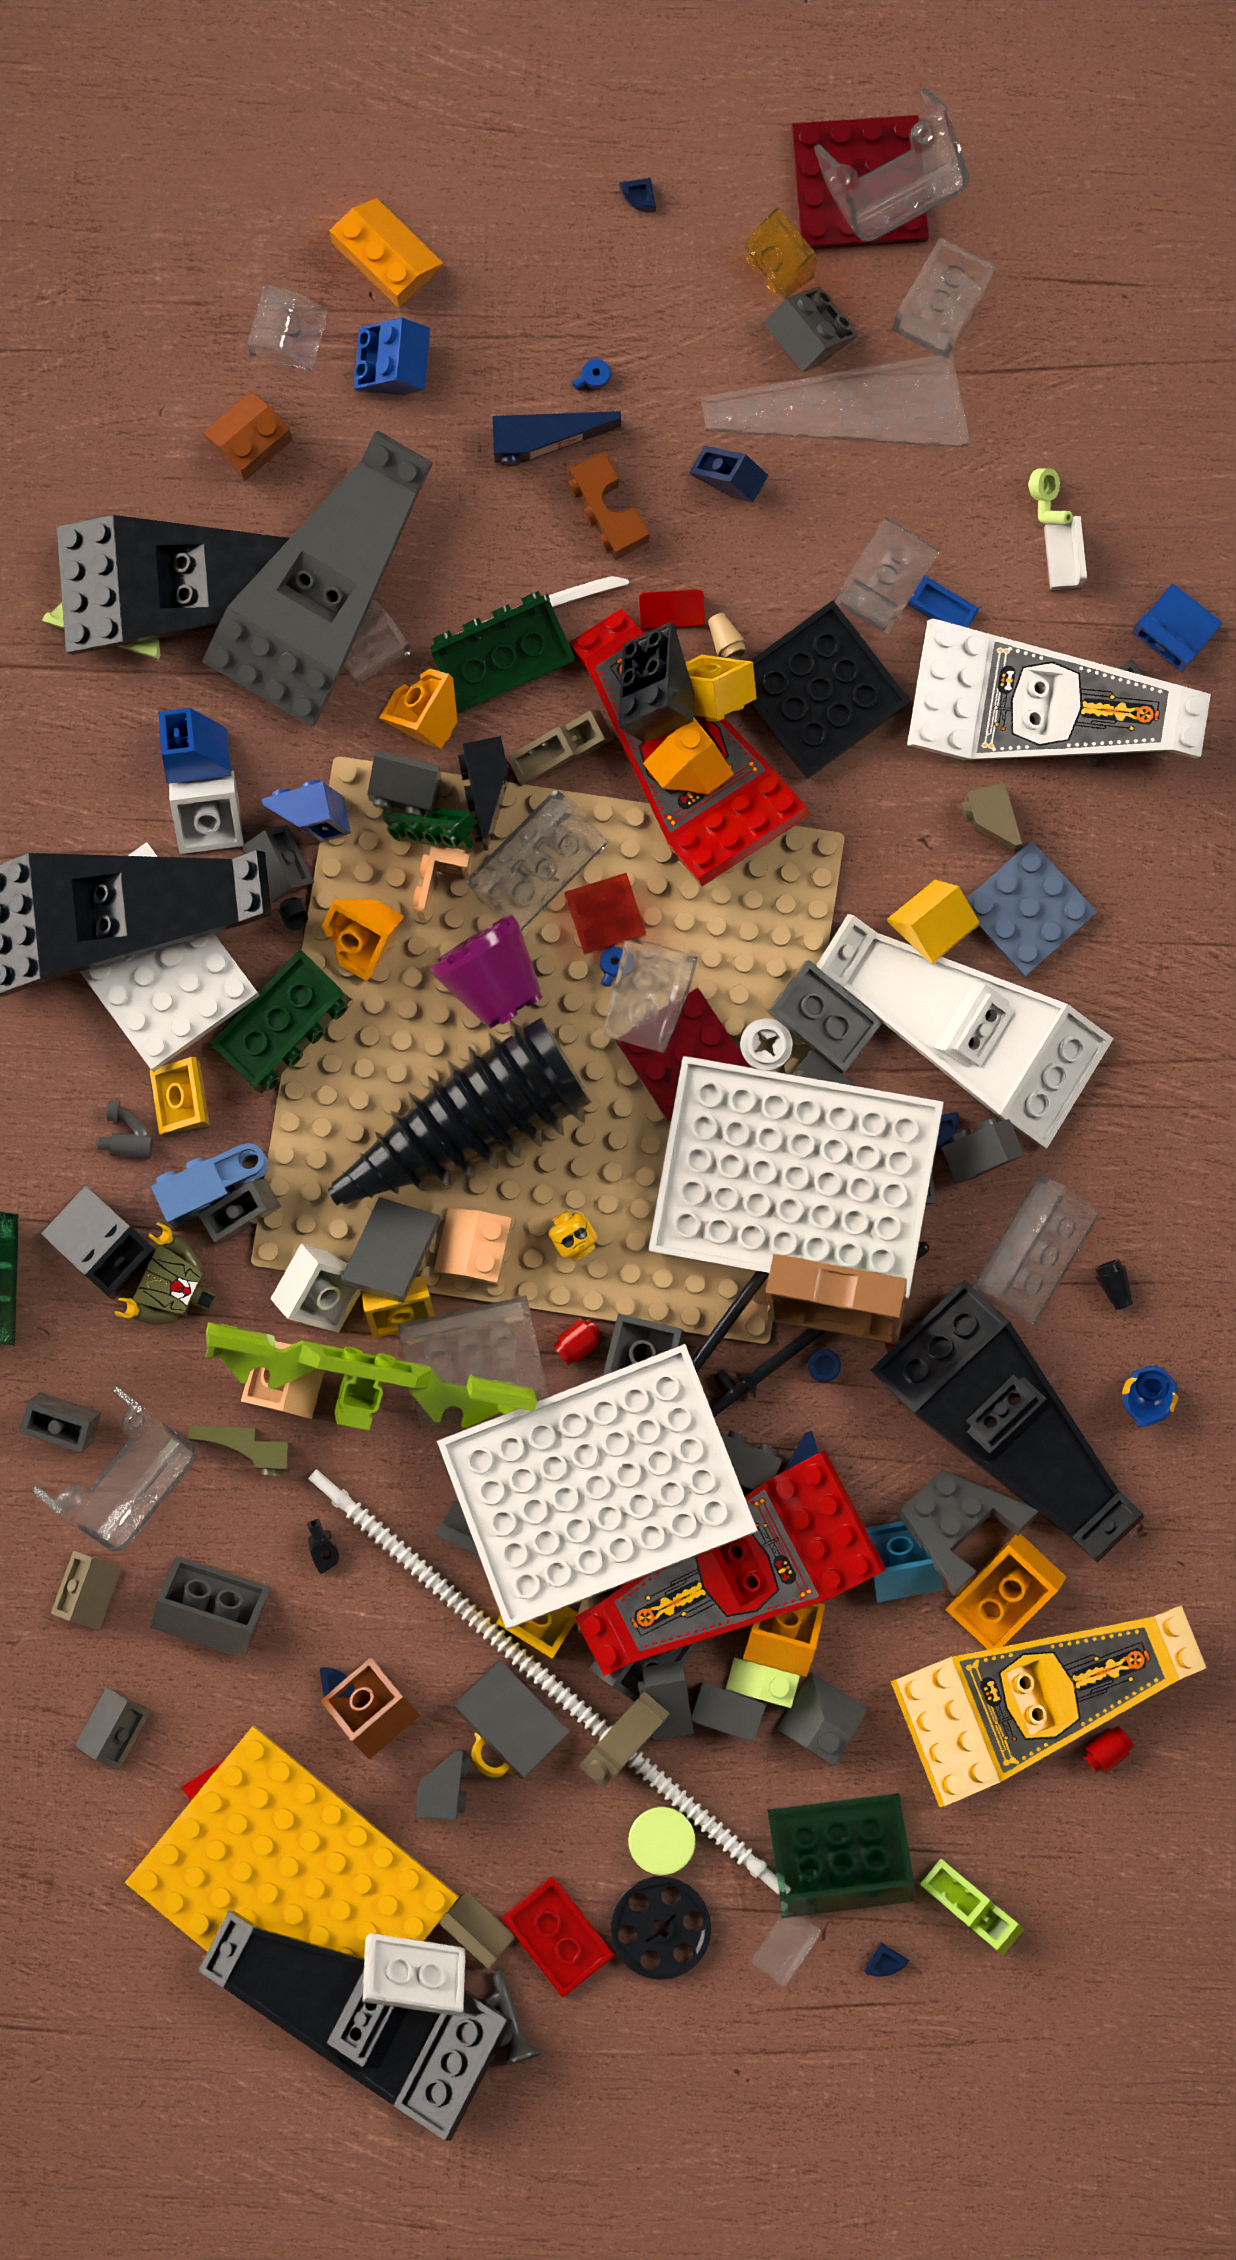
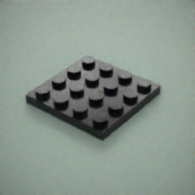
[749,600,911,780]

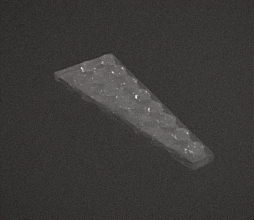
[700,352,970,447]

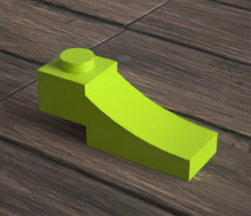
[920,1859,1024,1955]

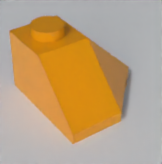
[379,669,458,749]
[643,717,734,795]
[322,899,404,982]

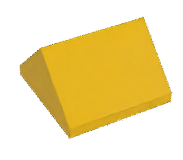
[887,880,980,964]
[150,1057,210,1134]
[361,1275,437,1339]
[496,1606,578,1659]

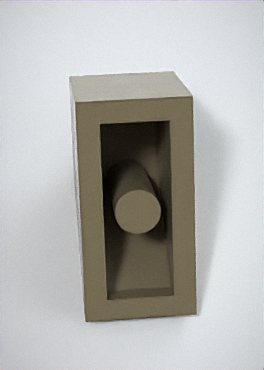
[961,782,1022,851]

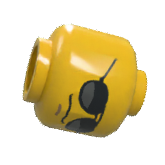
[548,1210,598,1261]

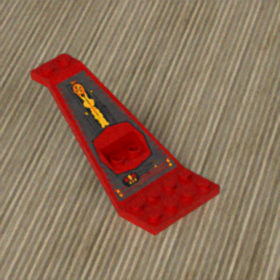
[569,608,810,887]
[574,1451,886,1676]

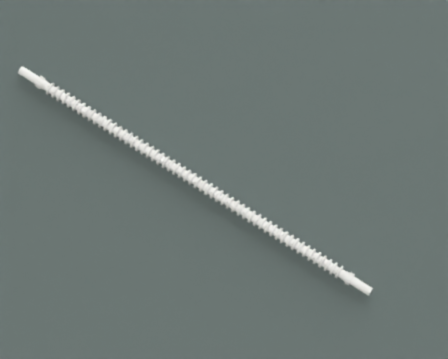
[308,1469,791,1899]

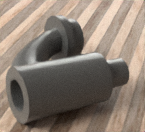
[98,1099,153,1159]

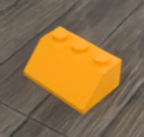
[329,198,444,309]

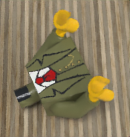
[115,1222,217,1325]

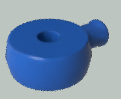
[572,359,611,390]
[599,947,630,987]

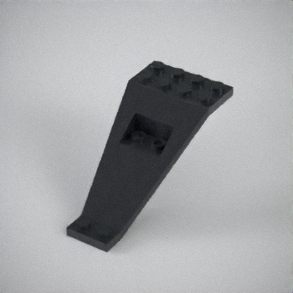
[57,515,338,655]
[0,850,272,997]
[198,1911,512,2141]

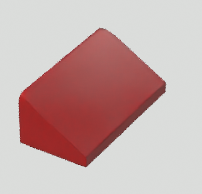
[639,589,705,630]

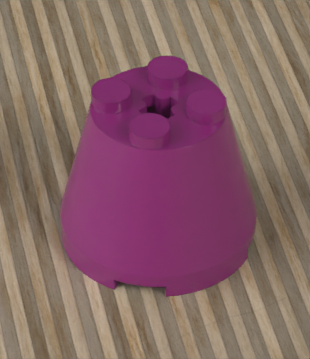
[429,914,543,1029]

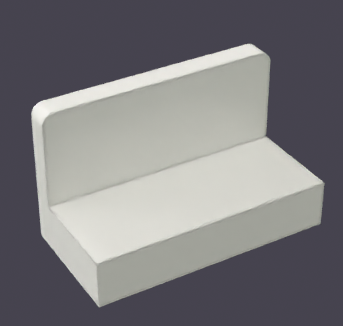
[1044,516,1087,590]

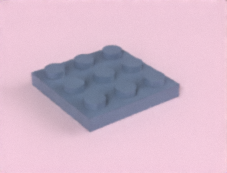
[966,841,1097,978]

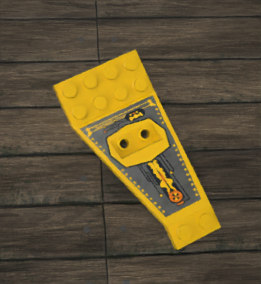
[890,1605,1206,1807]

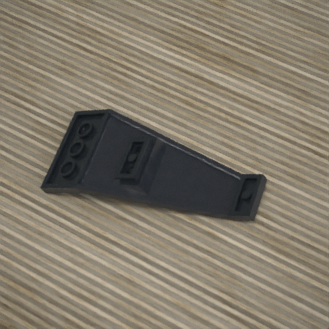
[870,1279,1144,1563]

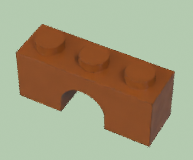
[567,451,650,560]

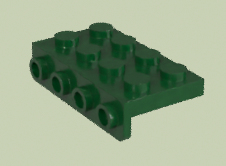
[429,591,576,713]
[210,949,352,1094]

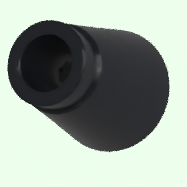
[1095,1259,1133,1310]

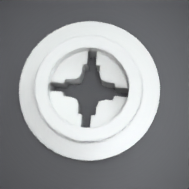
[740,1018,793,1071]

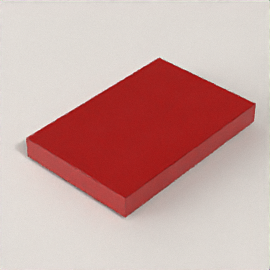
[501,1875,615,1998]

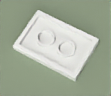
[362,1933,466,2016]

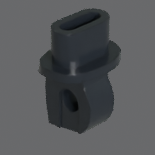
[278,897,308,931]
[307,1519,339,1574]

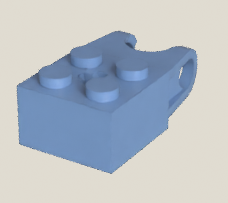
[150,1143,269,1228]

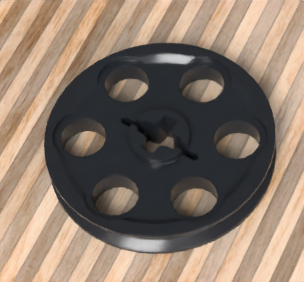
[611,1876,711,1980]

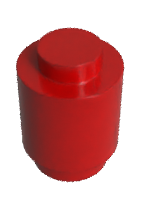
[552,1318,602,1365]
[1083,1726,1134,1774]

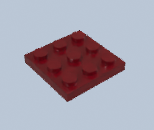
[615,987,750,1123]

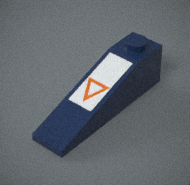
[492,411,621,466]

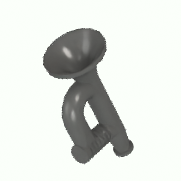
[483,1969,542,2066]

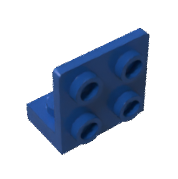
[1132,584,1222,672]

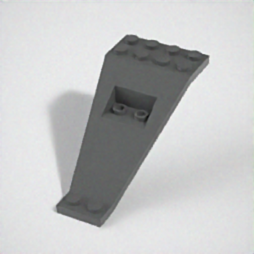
[202,431,433,727]

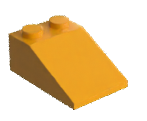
[945,1534,1067,1650]

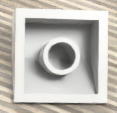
[169,771,244,854]
[271,1244,362,1333]

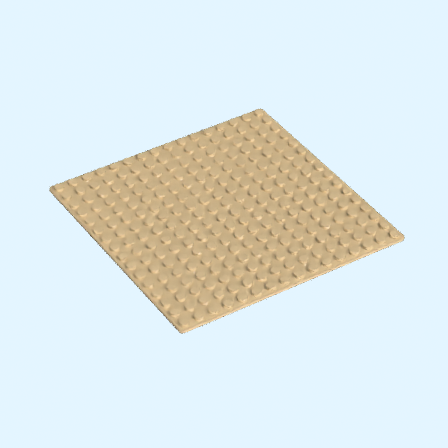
[251,757,844,1344]

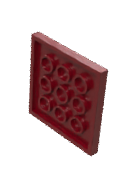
[792,115,929,250]

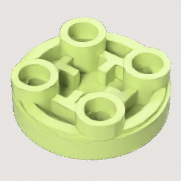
[628,1806,695,1875]

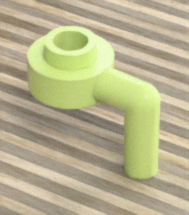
[1028,468,1073,524]

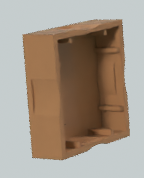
[765,1253,907,1345]

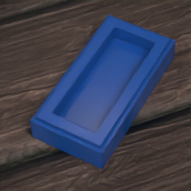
[907,576,979,628]

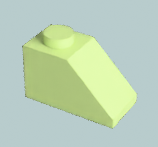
[725,1657,800,1708]

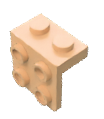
[413,847,472,921]

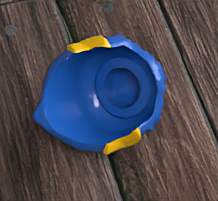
[1122,1365,1178,1427]

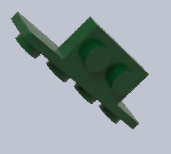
[382,808,478,851]

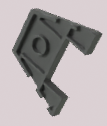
[899,1469,1038,1596]

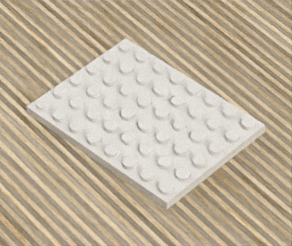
[648,1056,944,1298]
[437,1344,758,1629]

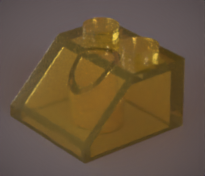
[744,207,818,300]

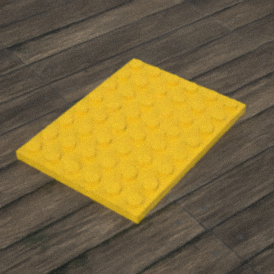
[125,1725,459,2004]

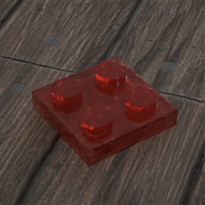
[564,873,646,955]

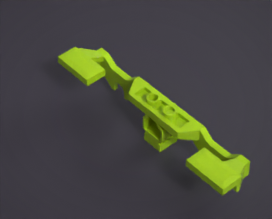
[205,1322,537,1430]

